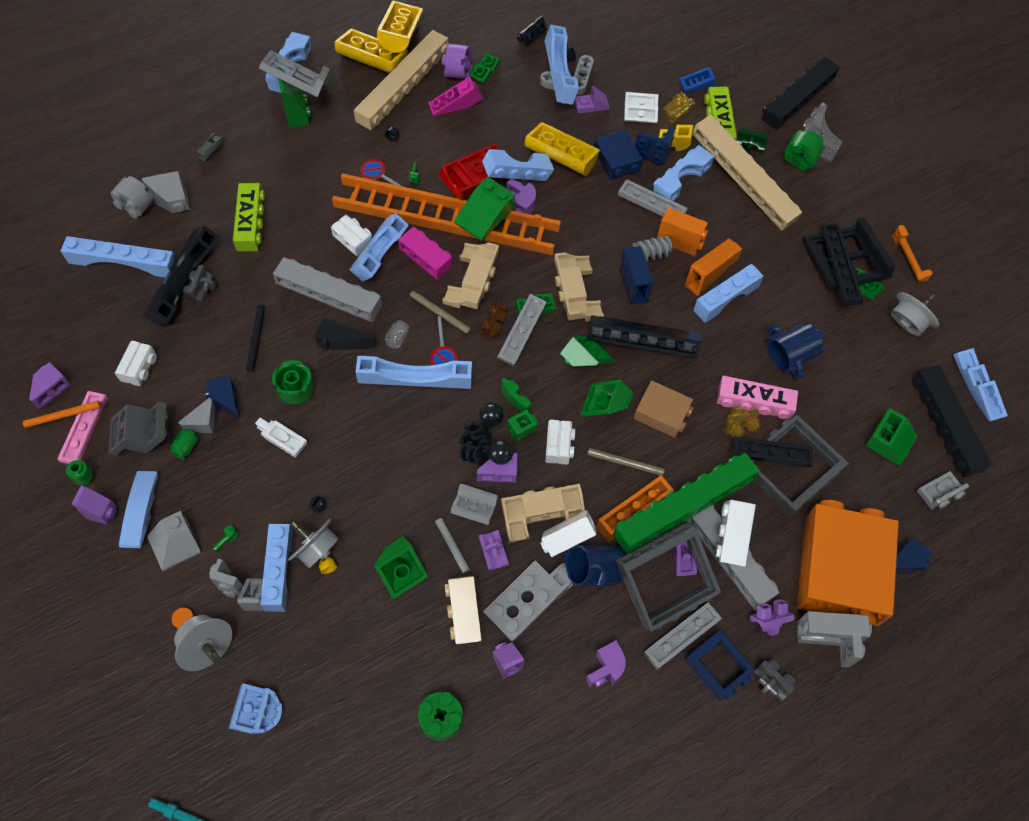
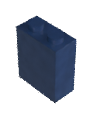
[594,130,643,180]
[619,246,653,305]

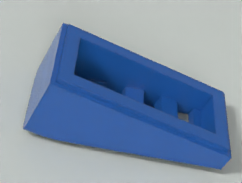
[679,67,716,93]

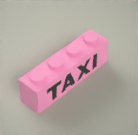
[716,376,798,419]

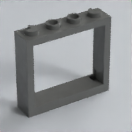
[752,415,849,517]
[615,523,721,632]

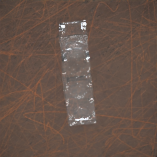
[803,102,843,163]

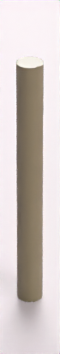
[410,290,471,335]
[587,448,665,476]

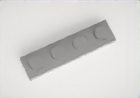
[618,179,688,217]
[497,294,546,367]
[644,602,722,670]

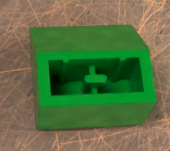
[865,408,917,466]

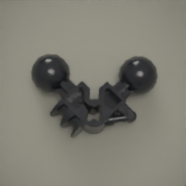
[459,403,514,465]

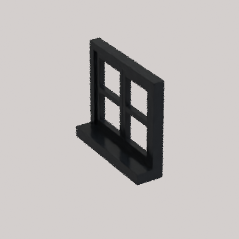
[802,218,896,290]

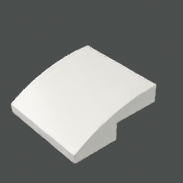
[624,92,658,124]

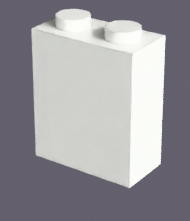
[541,510,596,557]

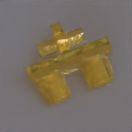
[662,92,695,123]
[723,406,761,438]

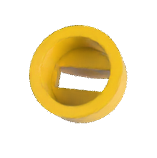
[319,557,337,574]

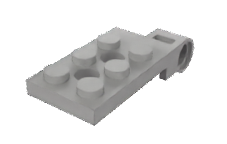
[483,560,573,642]

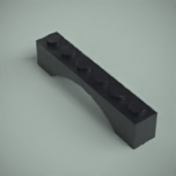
[143,225,219,326]

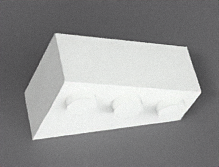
[715,500,756,567]

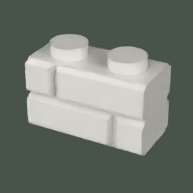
[331,215,372,256]
[115,341,157,386]
[545,420,575,465]

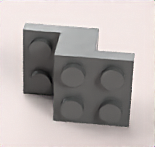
[108,402,168,456]

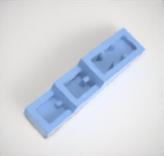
[953,348,1008,421]
[119,471,159,548]

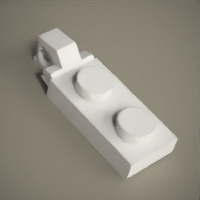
[255,418,307,458]

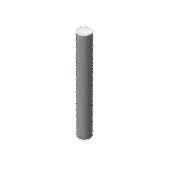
[435,518,470,574]

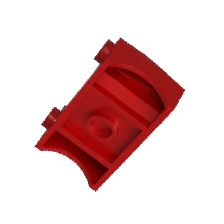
[439,143,507,200]

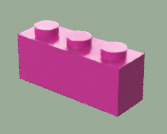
[398,227,452,280]

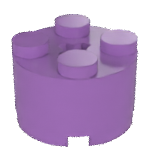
[442,43,473,79]

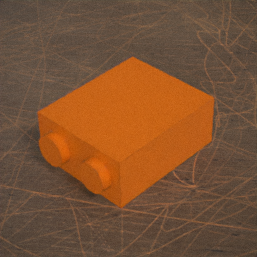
[657,207,708,256]

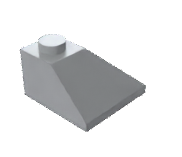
[142,171,190,213]
[147,511,202,572]

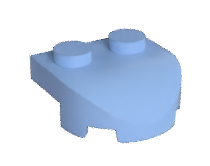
[229,683,282,734]

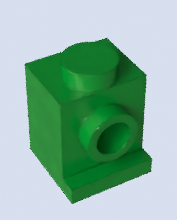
[507,410,538,443]

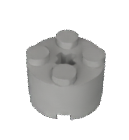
[111,176,154,219]

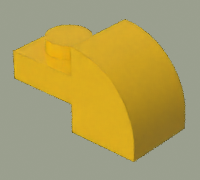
[659,125,694,151]

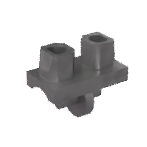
[183,265,215,303]
[753,659,795,701]

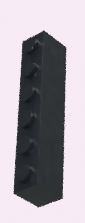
[762,56,840,130]
[587,315,701,358]
[913,365,992,478]

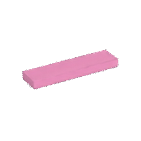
[57,391,108,464]

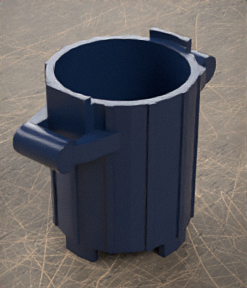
[766,322,825,380]
[563,545,625,587]

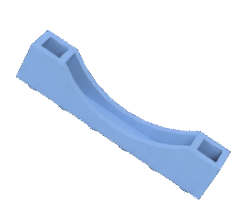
[545,25,579,105]
[61,236,176,277]
[355,356,472,389]

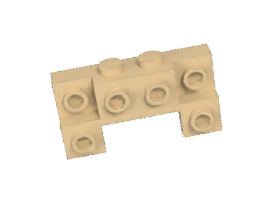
[443,243,499,309]
[554,252,604,322]
[501,484,585,543]

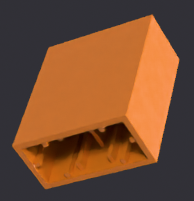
[796,500,899,626]

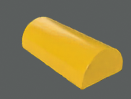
[377,0,423,53]
[335,28,408,74]
[525,122,600,176]

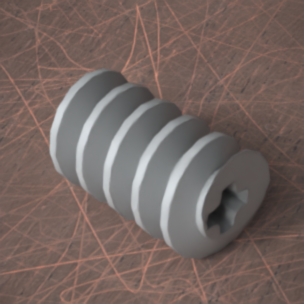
[632,235,672,262]

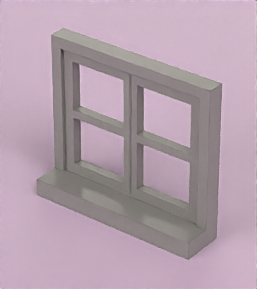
[259,50,330,97]

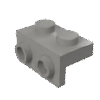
[917,471,969,510]
[450,484,498,525]
[209,559,243,598]

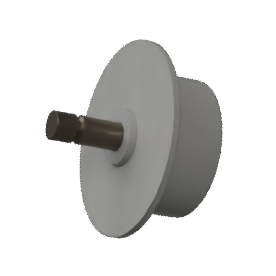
[891,292,939,336]
[288,518,339,568]
[174,615,232,671]

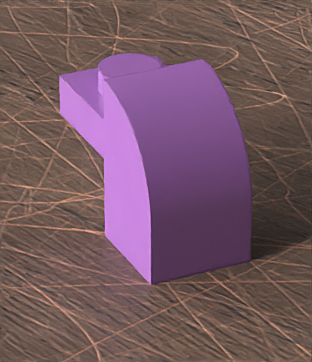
[507,179,536,214]
[586,641,626,687]

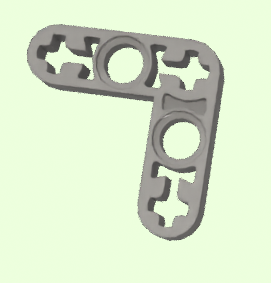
[540,55,594,95]

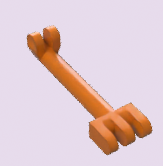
[892,225,932,282]

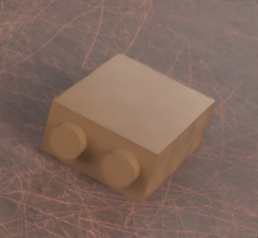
[634,380,694,438]

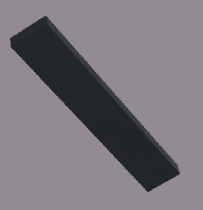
[820,224,864,306]

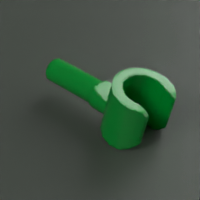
[409,162,420,184]
[213,525,238,551]

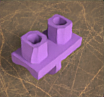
[479,530,509,571]
[750,599,794,636]

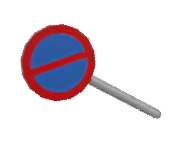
[360,159,403,187]
[430,316,458,365]

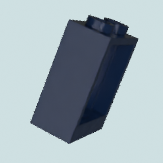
[685,630,755,701]

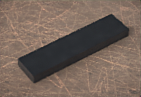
[732,436,812,468]

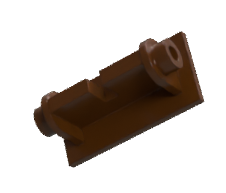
[480,300,508,339]

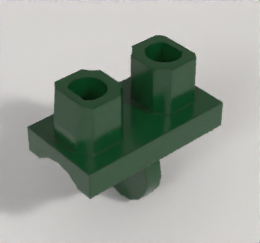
[736,128,769,152]

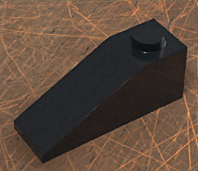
[314,318,377,351]

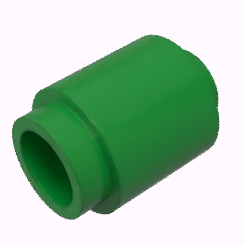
[170,429,198,459]
[66,460,93,486]

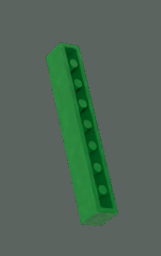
[613,453,760,554]

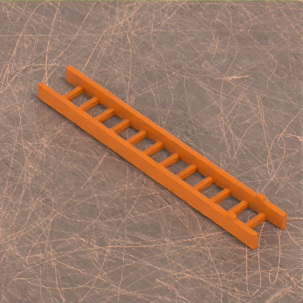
[332,173,561,255]

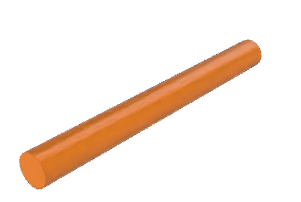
[23,400,101,428]

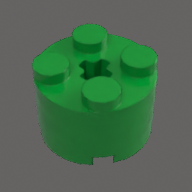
[784,130,825,171]
[272,360,314,405]
[418,692,463,742]

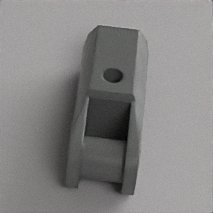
[196,133,224,161]

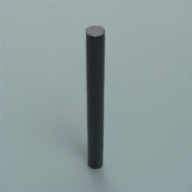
[246,304,265,372]

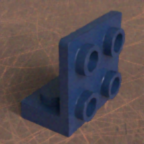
[635,127,676,166]

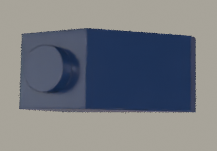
[205,375,240,418]
[896,537,933,574]

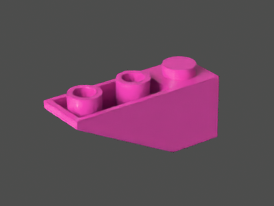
[429,76,483,116]

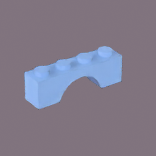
[265,32,312,93]
[653,145,714,201]
[482,149,554,181]
[349,213,409,281]
[693,264,763,323]
[260,524,294,612]

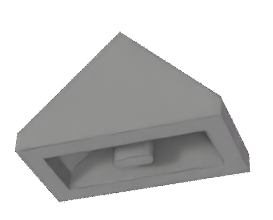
[178,398,216,433]
[237,578,264,611]

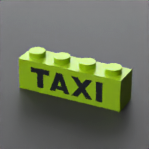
[704,87,737,141]
[233,183,265,251]

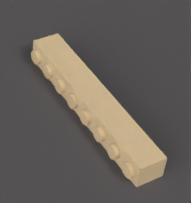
[354,30,448,130]
[693,114,802,231]

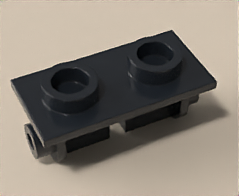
[517,16,547,47]

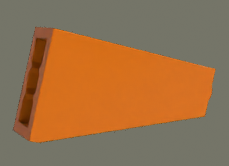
[685,239,742,296]

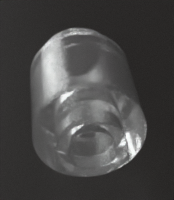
[384,320,409,349]

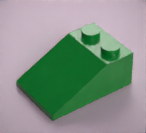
[276,67,311,128]
[454,177,515,241]

